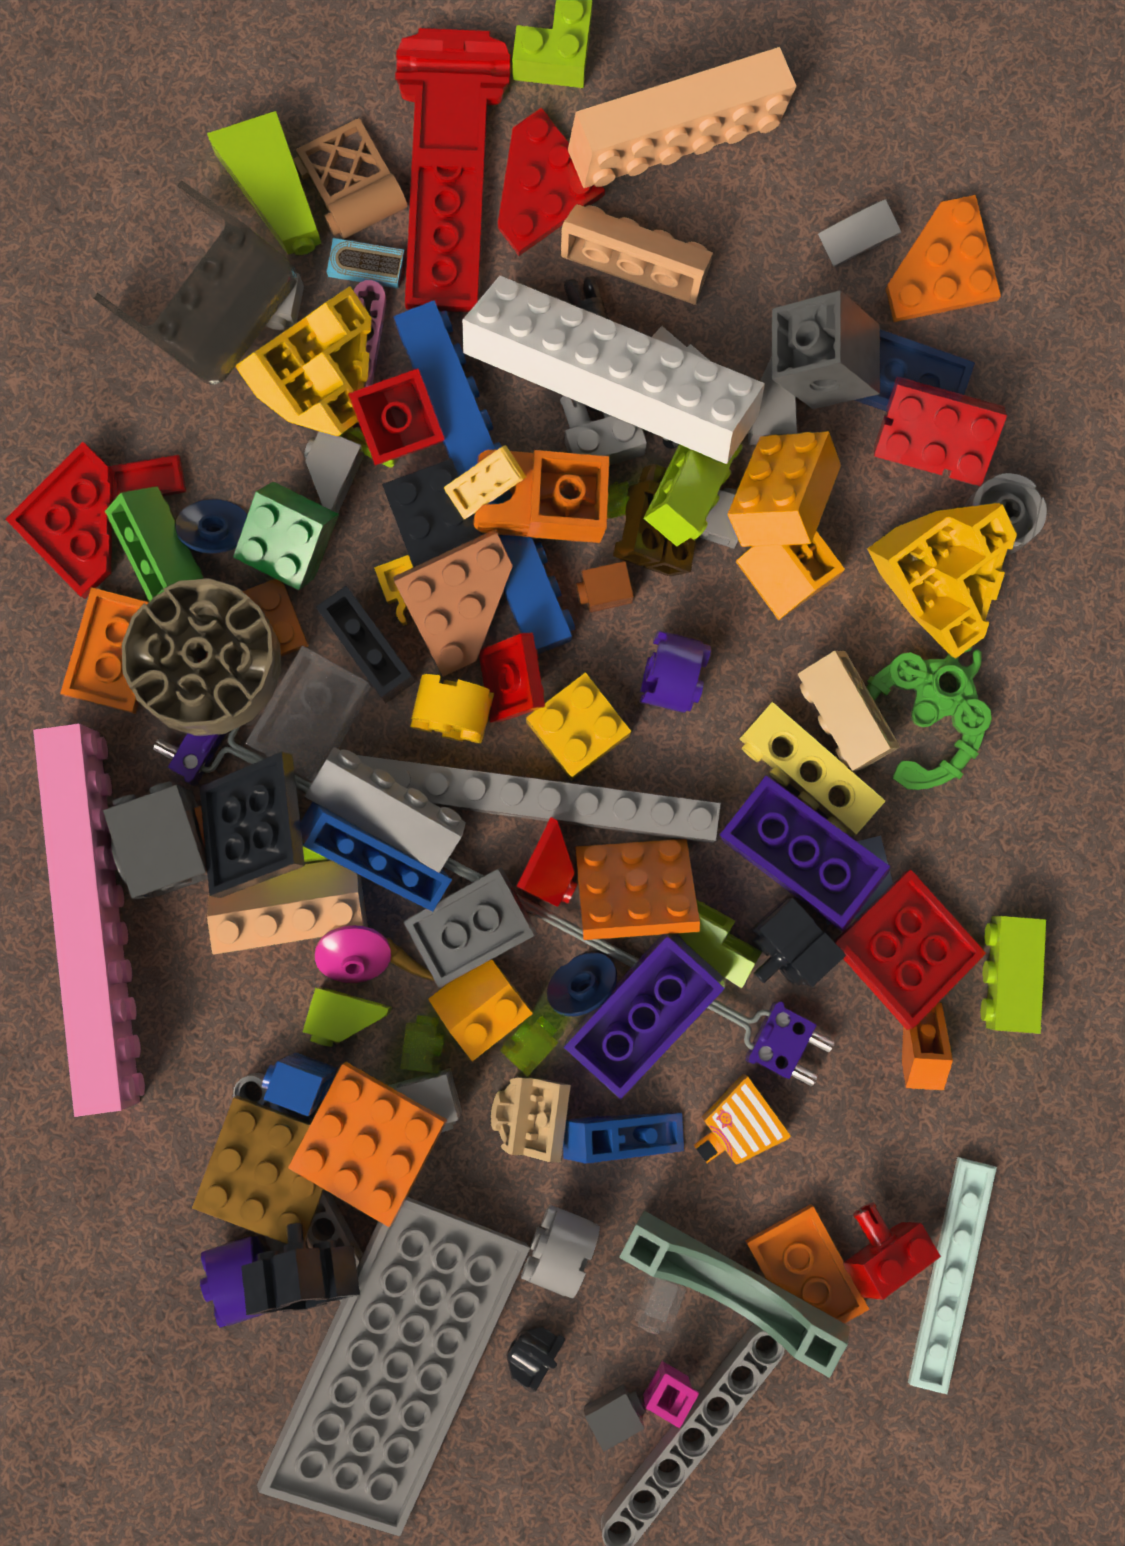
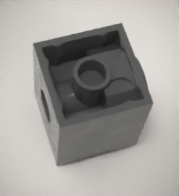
[772,290,880,409]
[103,782,208,899]

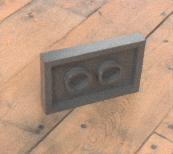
[403,867,538,988]

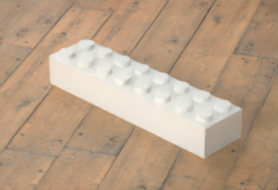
[463,276,765,464]

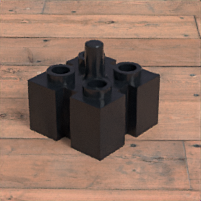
[750,898,846,987]
[241,1223,360,1315]

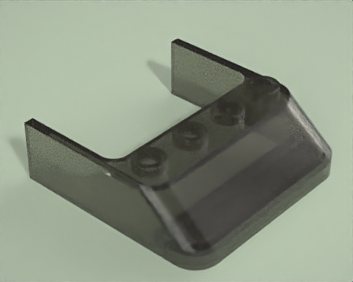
[93,180,297,385]

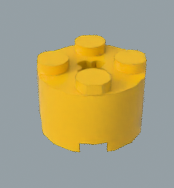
[410,674,494,743]

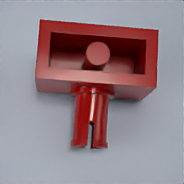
[843,1202,941,1300]

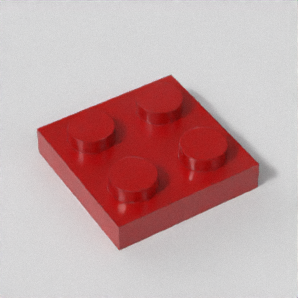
[479,633,545,723]

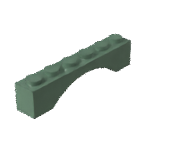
[619,1211,850,1378]

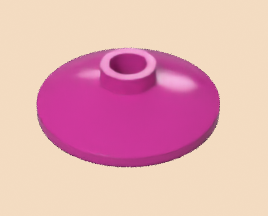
[315,925,391,983]

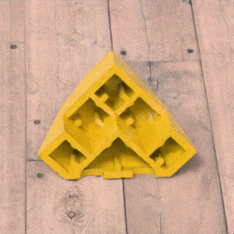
[235,286,372,436]
[867,503,1017,659]

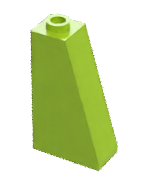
[207,111,322,255]

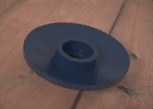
[175,499,247,553]
[547,953,618,1016]

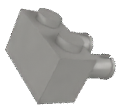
[560,396,647,466]

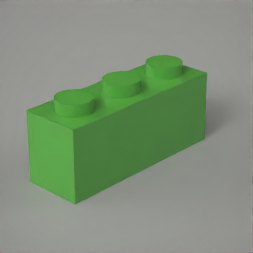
[105,486,204,601]

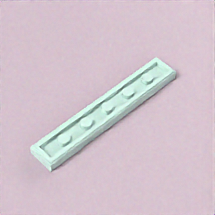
[908,1157,997,1394]

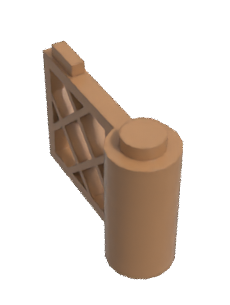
[293,118,408,239]

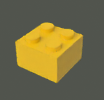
[526,672,632,781]

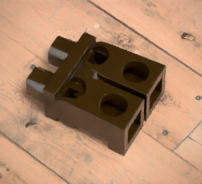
[613,464,696,576]

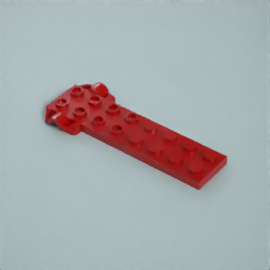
[395,28,510,312]

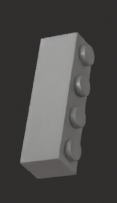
[305,747,466,873]

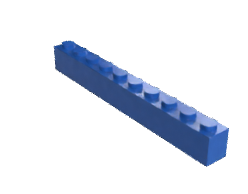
[394,300,575,655]

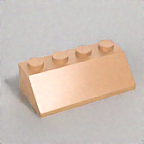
[561,204,713,305]
[207,860,368,954]

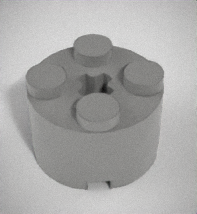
[964,473,1047,556]
[521,1204,600,1298]

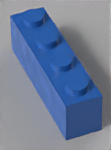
[300,801,452,912]

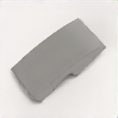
[818,199,902,267]

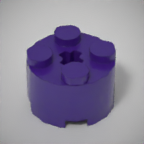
[640,630,711,713]
[200,1236,265,1328]

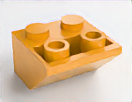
[736,531,845,620]

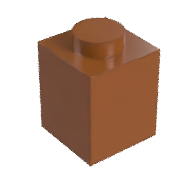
[576,561,634,613]

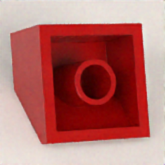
[348,368,445,466]

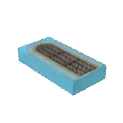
[327,238,405,289]

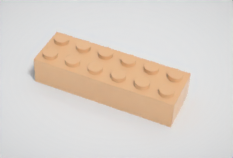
[568,47,796,188]

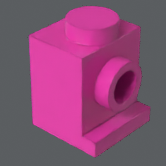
[643,1361,699,1428]

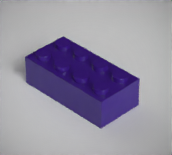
[720,776,890,932]
[564,934,725,1099]

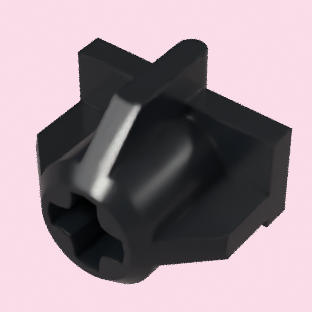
[506,1327,566,1392]

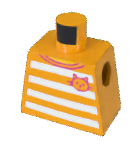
[694,1074,791,1165]

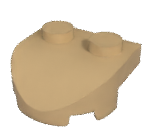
[491,1078,571,1162]

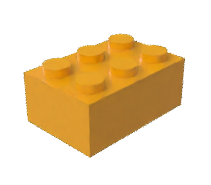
[727,431,841,547]

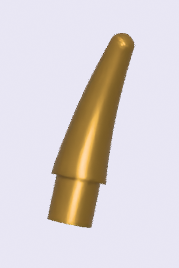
[386,937,435,981]

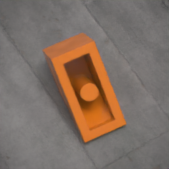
[902,1003,953,1090]

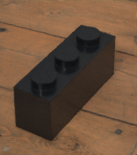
[316,586,415,704]

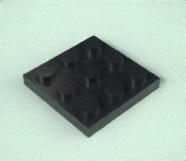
[199,751,305,898]

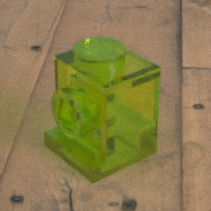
[400,1015,445,1073]
[500,1015,559,1077]

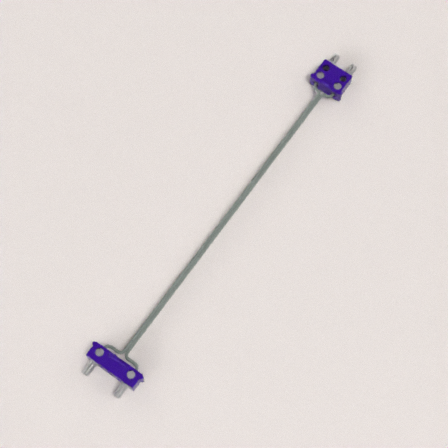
[153,727,834,1086]

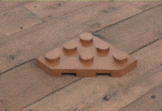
[393,529,513,676]

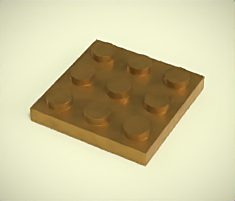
[192,1095,324,1244]

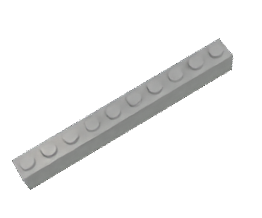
[357,755,721,843]

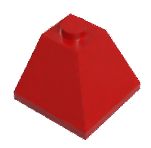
[517,817,577,907]

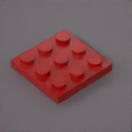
[834,869,986,1030]

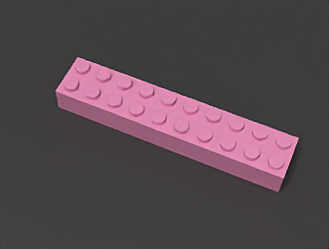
[33,724,145,1117]

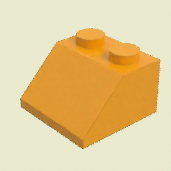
[428,959,533,1061]

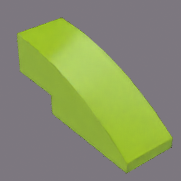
[678,899,762,988]

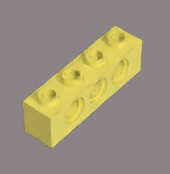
[739,702,885,836]

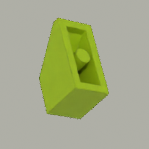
[303,986,392,1047]

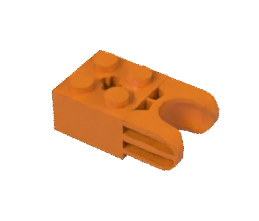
[474,450,609,543]

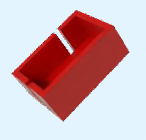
[874,376,1007,486]

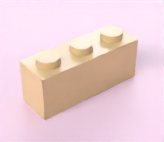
[798,651,900,771]

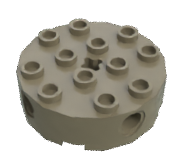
[122,578,282,736]

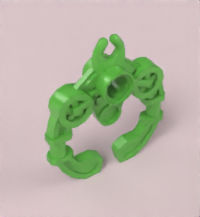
[866,647,992,790]

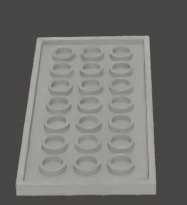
[257,1197,530,1536]

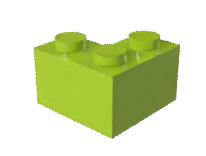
[512,0,592,88]

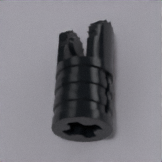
[564,276,610,320]

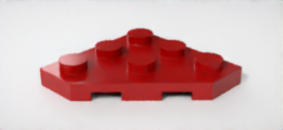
[498,108,605,256]
[5,442,113,599]

